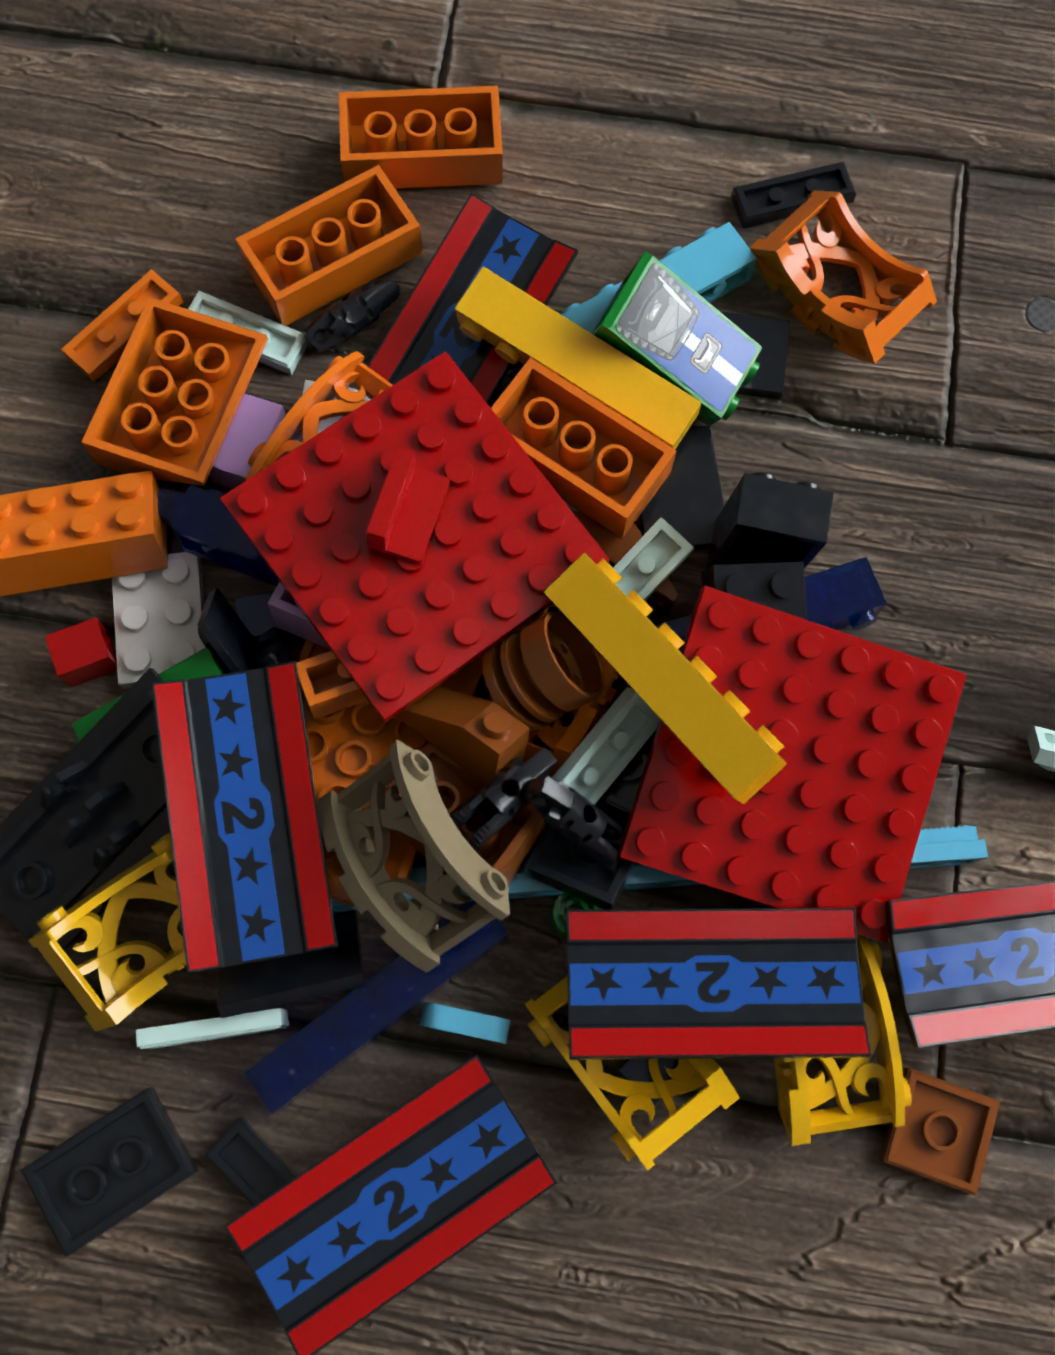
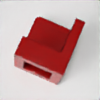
[45,617,117,687]

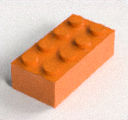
[338,86,503,189]
[235,165,423,326]
[491,357,677,539]
[0,470,168,597]

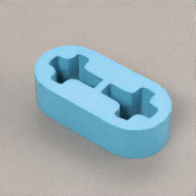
[419,1002,511,1044]

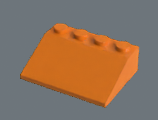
[81,297,268,486]

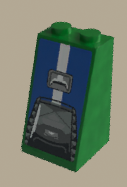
[592,251,763,426]

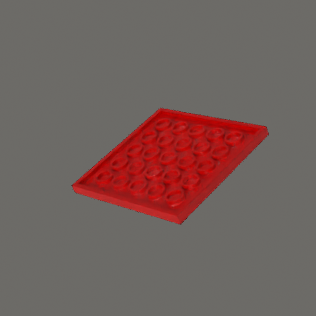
[220,351,610,723]
[618,586,967,943]

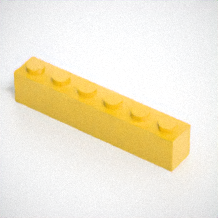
[455,266,702,449]
[544,552,787,804]

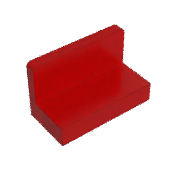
[366,446,450,564]

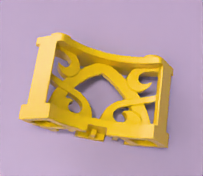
[28,832,186,1031]
[774,934,912,1146]
[525,976,740,1171]

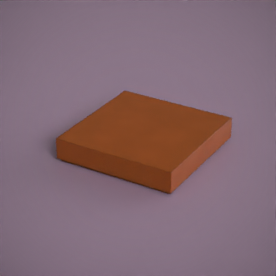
[879,1068,1000,1196]

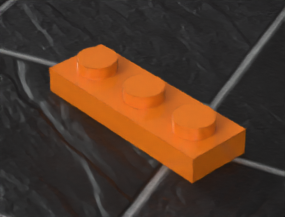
[61,269,183,382]

